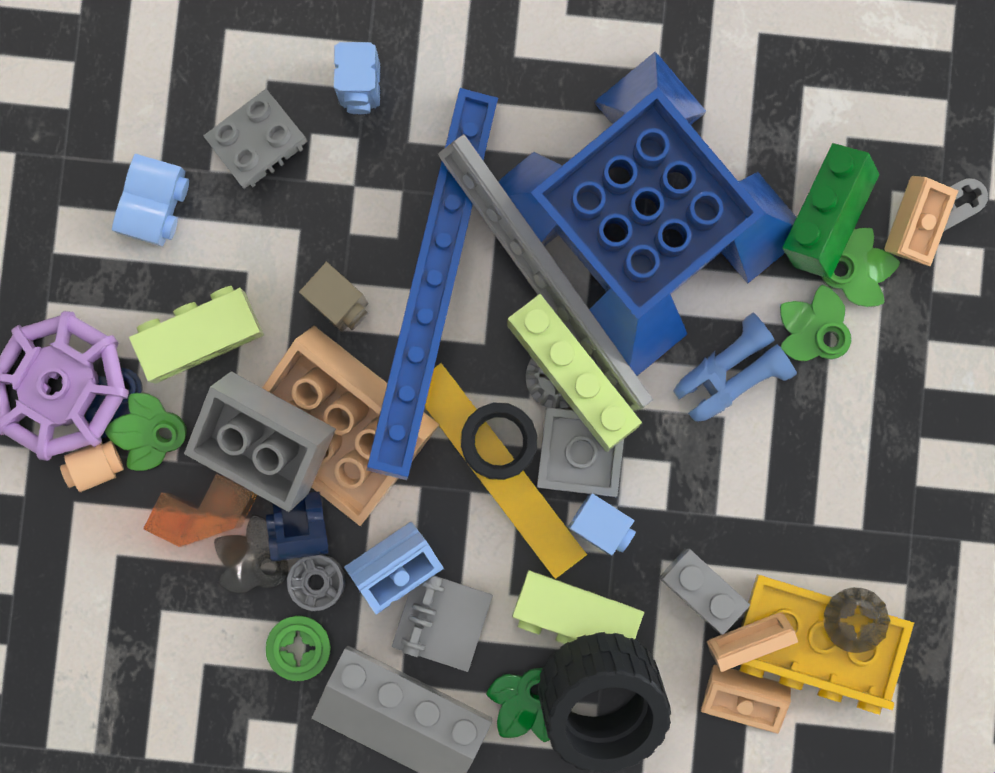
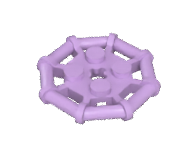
[0,311,129,461]

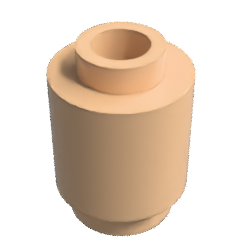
[60,441,124,492]

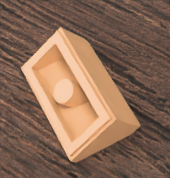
[884,176,958,266]
[701,664,791,734]

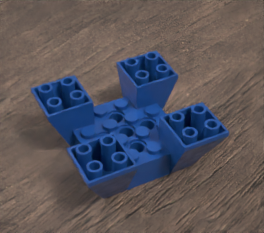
[498,51,797,376]

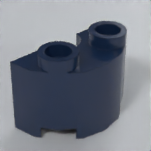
[266,491,328,562]

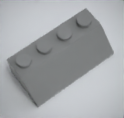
[311,645,492,773]

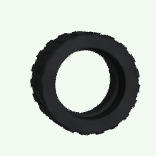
[538,632,671,773]

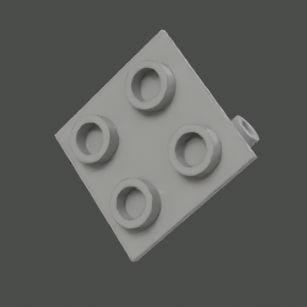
[203,89,307,189]
[392,576,493,672]

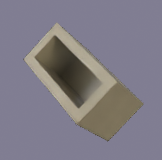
[299,261,369,332]

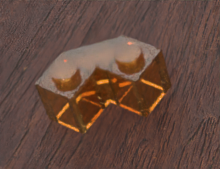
[143,473,257,547]

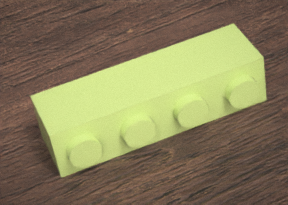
[507,294,642,452]

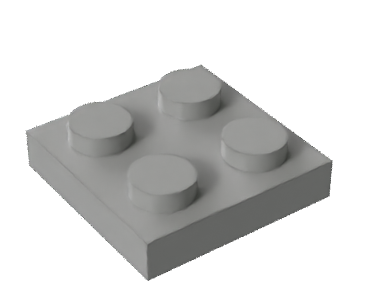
[537,407,624,497]

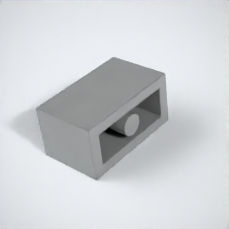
[658,548,750,635]

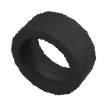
[461,402,537,480]

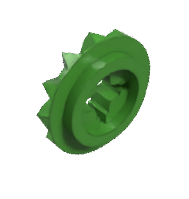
[266,616,331,681]

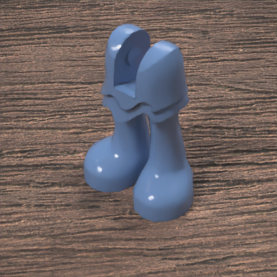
[673,312,797,422]

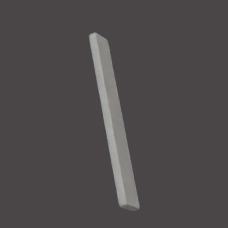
[438,134,653,412]

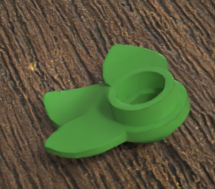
[821,228,900,307]
[780,285,851,361]
[105,393,187,471]

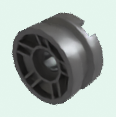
[287,554,346,611]

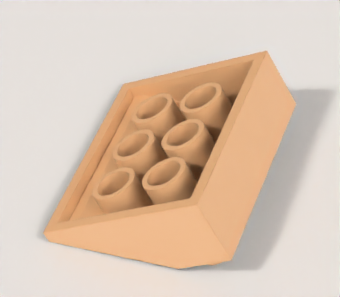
[262,326,440,526]

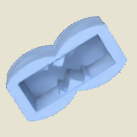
[112,154,189,247]

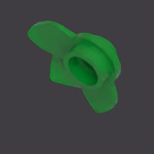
[486,668,550,742]

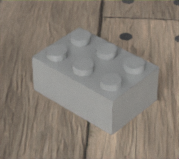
[184,371,336,512]

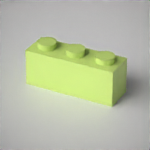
[129,286,264,384]
[512,570,644,644]

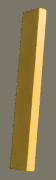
[425,363,587,579]

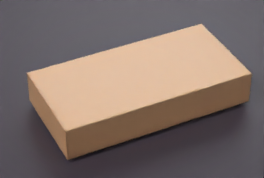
[707,612,798,672]

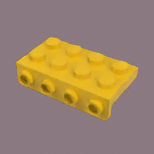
[739,574,914,715]

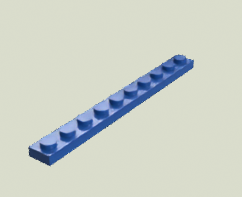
[366,88,498,480]

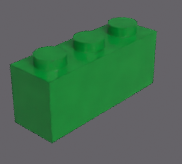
[782,143,880,279]

